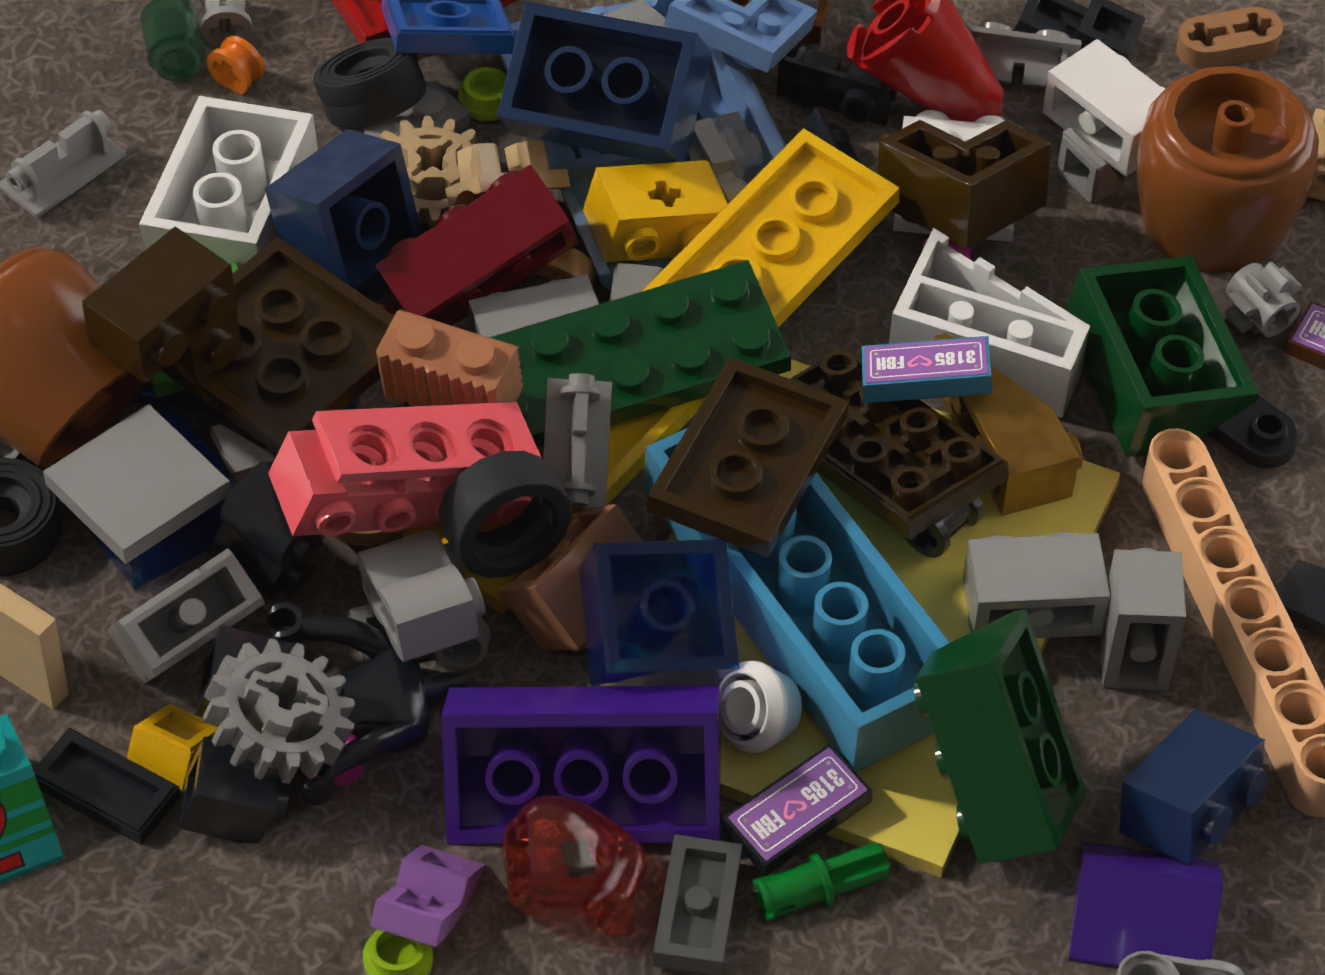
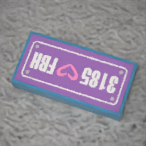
[862,336,993,403]

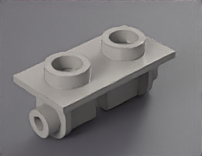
[966,22,1082,91]
[0,110,127,218]
[543,373,612,509]

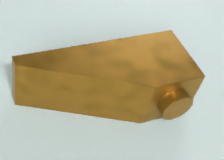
[934,333,1083,516]

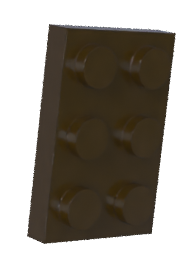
[647,357,849,558]

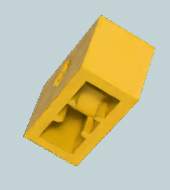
[583,160,728,263]

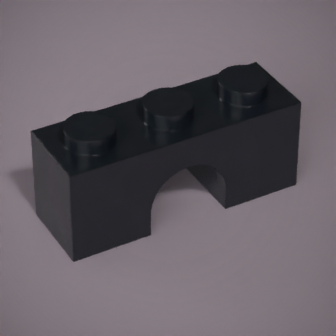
[178,625,296,844]

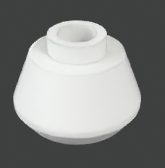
[720,661,802,753]

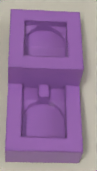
[370,845,486,947]

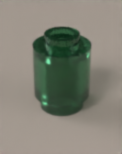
[140,0,205,82]

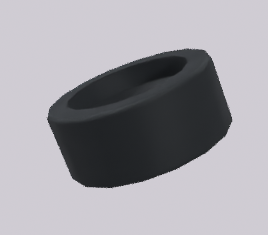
[438,450,572,578]

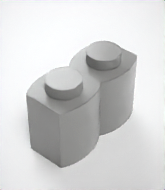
[356,529,486,662]

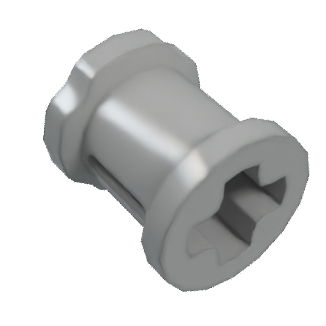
[200,0,253,46]

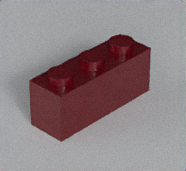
[375,164,580,326]

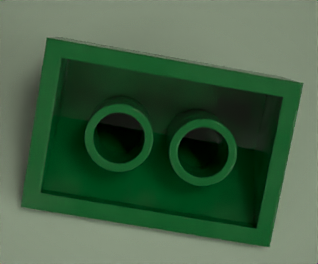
[1065,256,1260,457]
[914,609,1087,864]

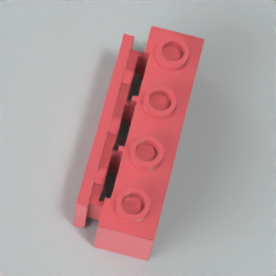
[268,402,541,537]

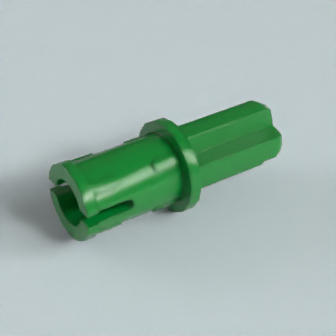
[752,843,891,922]

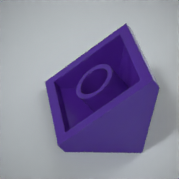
[1068,841,1224,969]

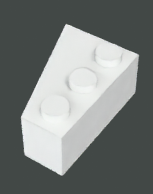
[889,228,1090,418]

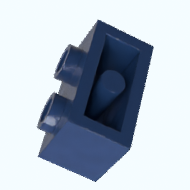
[1120,710,1268,865]

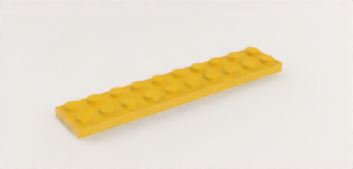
[402,128,900,615]

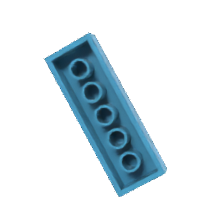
[644,428,950,772]

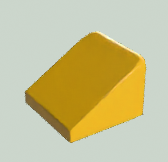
[127,704,219,790]

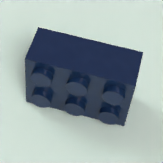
[497,1,713,163]

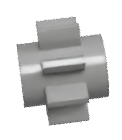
[1224,262,1302,337]

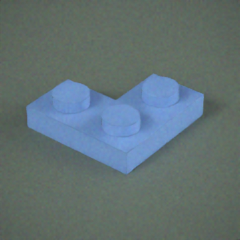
[664,0,818,73]

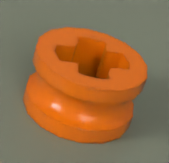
[206,36,265,95]

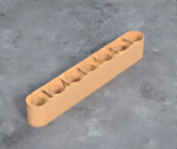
[1142,428,1325,818]

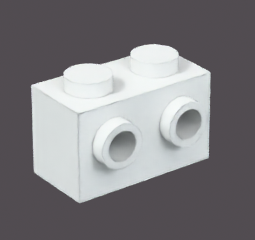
[1042,39,1166,177]

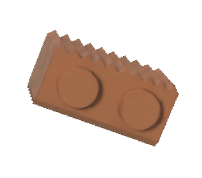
[376,310,523,407]

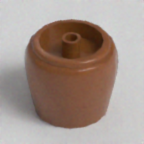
[1137,66,1319,273]
[0,246,150,470]

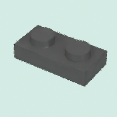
[653,834,743,975]

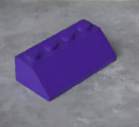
[441,685,721,844]

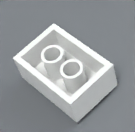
[139,96,318,268]

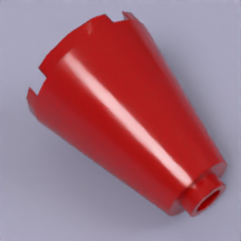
[847,0,1004,122]

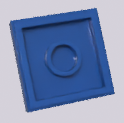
[381,0,515,54]

